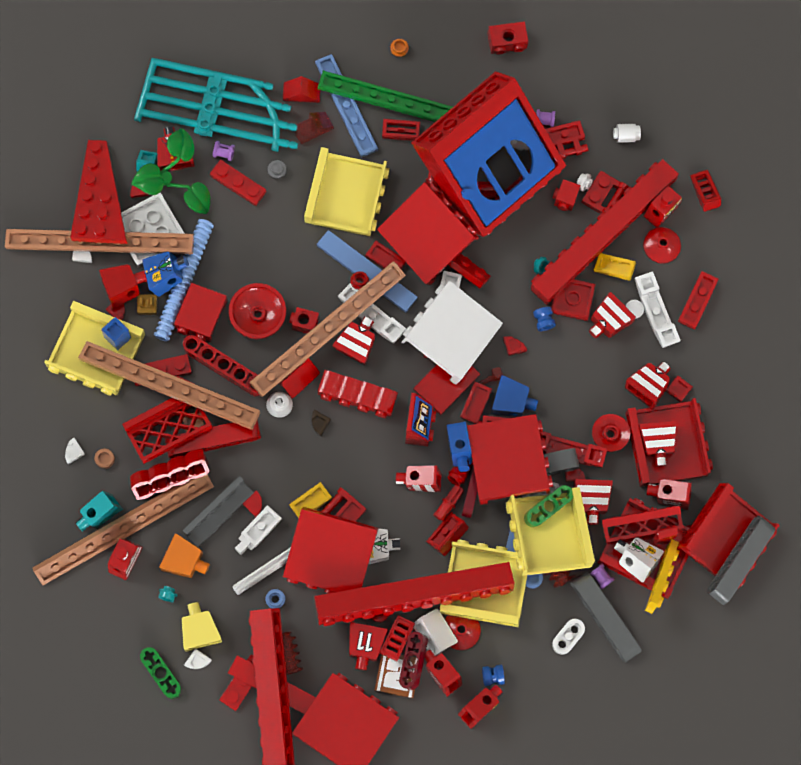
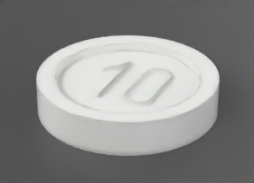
[626,300,644,319]

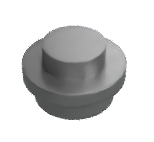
[268,160,286,179]

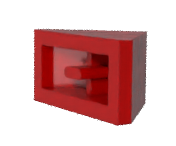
[283,76,320,103]

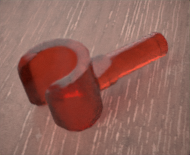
[477,367,503,385]

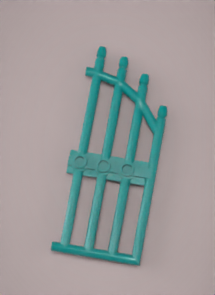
[134,57,299,152]

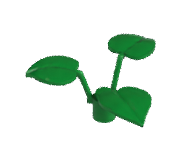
[131,128,211,214]

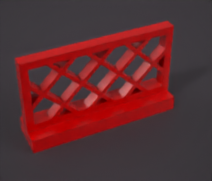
[122,398,213,464]

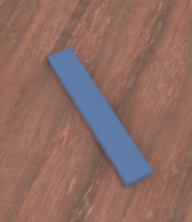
[315,54,378,158]
[317,230,418,313]

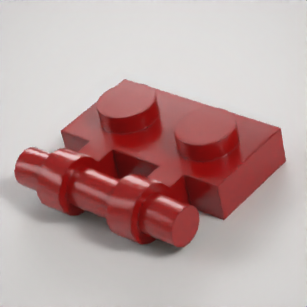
[545,120,588,159]

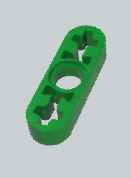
[524,485,573,527]
[140,647,181,699]

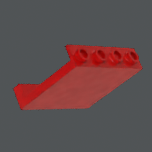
[377,182,479,285]
[625,398,713,487]
[467,414,553,505]
[678,483,780,588]
[597,498,691,599]
[283,507,379,593]
[292,673,399,765]

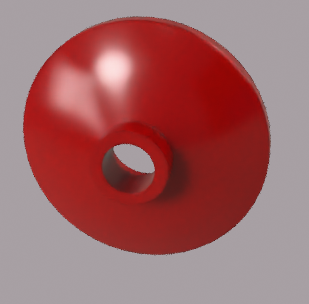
[643,227,681,263]
[592,414,631,452]
[445,615,481,650]

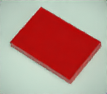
[413,365,480,415]

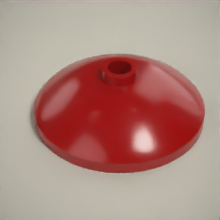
[229,283,286,339]

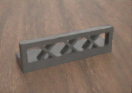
[183,476,254,548]

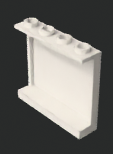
[402,281,503,385]

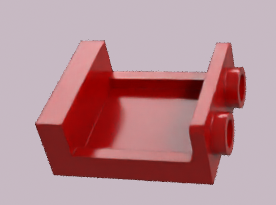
[174,283,228,342]

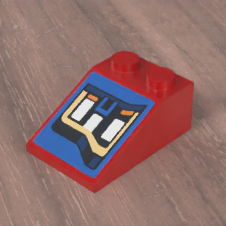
[405,393,436,446]

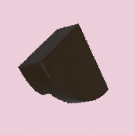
[312,409,331,436]

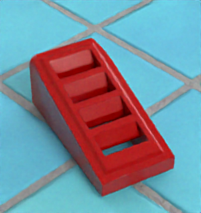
[690,170,721,212]
[380,615,415,662]

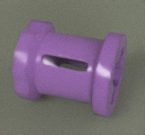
[536,109,555,127]
[213,141,235,161]
[590,564,615,590]

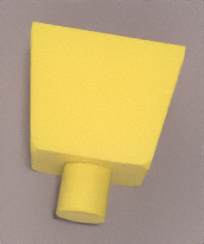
[182,602,222,652]

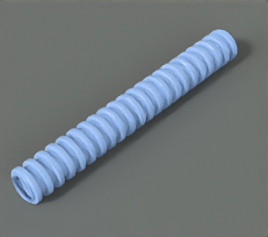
[153,219,214,341]

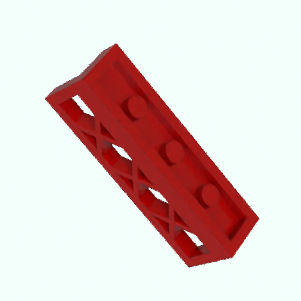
[602,505,684,543]

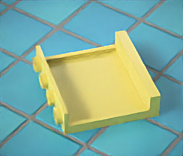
[304,147,390,237]
[44,301,145,396]
[506,487,595,576]
[440,540,528,627]

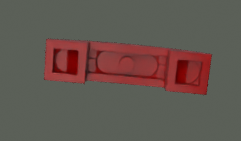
[540,431,607,468]

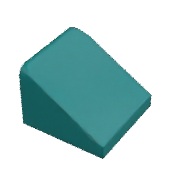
[136,150,158,172]

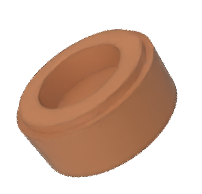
[94,449,115,469]

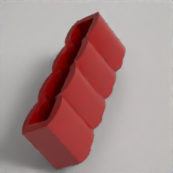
[318,370,398,418]
[130,449,210,500]

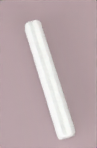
[233,547,291,595]

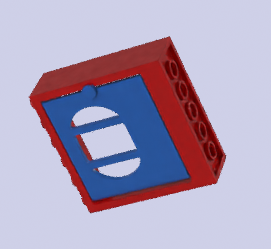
[411,71,566,237]

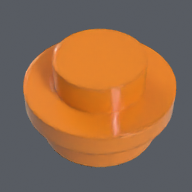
[390,39,409,57]

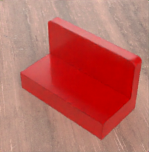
[278,358,320,398]

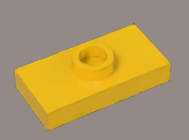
[594,253,636,281]
[289,482,332,518]

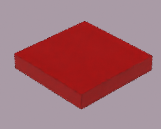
[552,279,596,321]

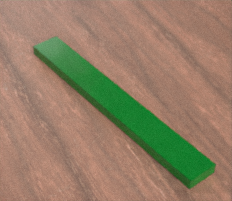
[318,70,453,122]

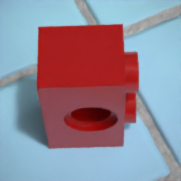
[487,21,528,55]

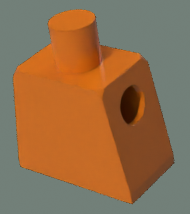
[159,534,210,578]

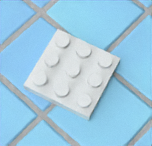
[121,193,184,267]

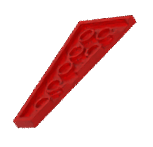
[70,140,128,244]

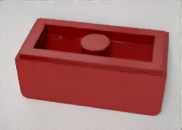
[426,512,469,556]

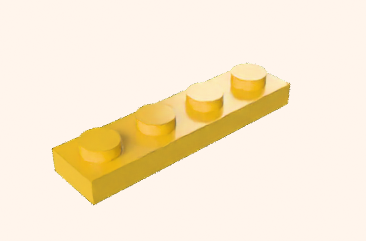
[645,539,679,614]

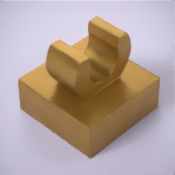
[137,294,157,315]

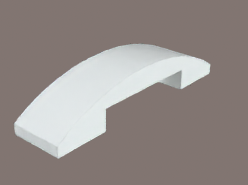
[635,271,681,348]
[338,283,406,344]

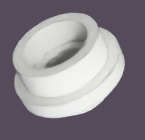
[577,173,593,192]

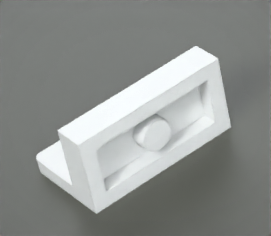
[414,609,458,656]

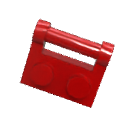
[581,171,629,214]
[321,487,367,522]

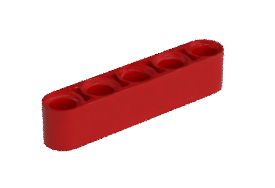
[183,335,260,396]
[165,420,261,459]

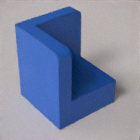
[101,317,131,351]

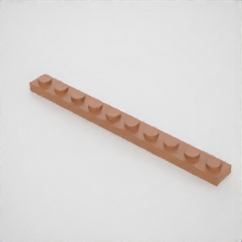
[5,229,194,254]
[249,261,406,397]
[78,341,260,430]
[32,475,214,585]

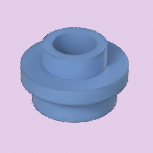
[265,589,285,608]

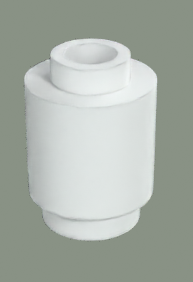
[613,124,641,143]

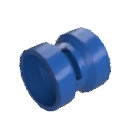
[533,307,556,331]
[482,664,505,687]

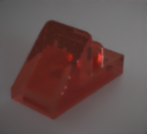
[294,112,334,144]

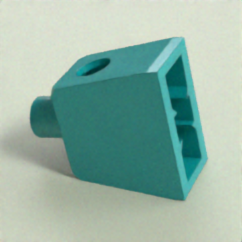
[76,491,123,531]

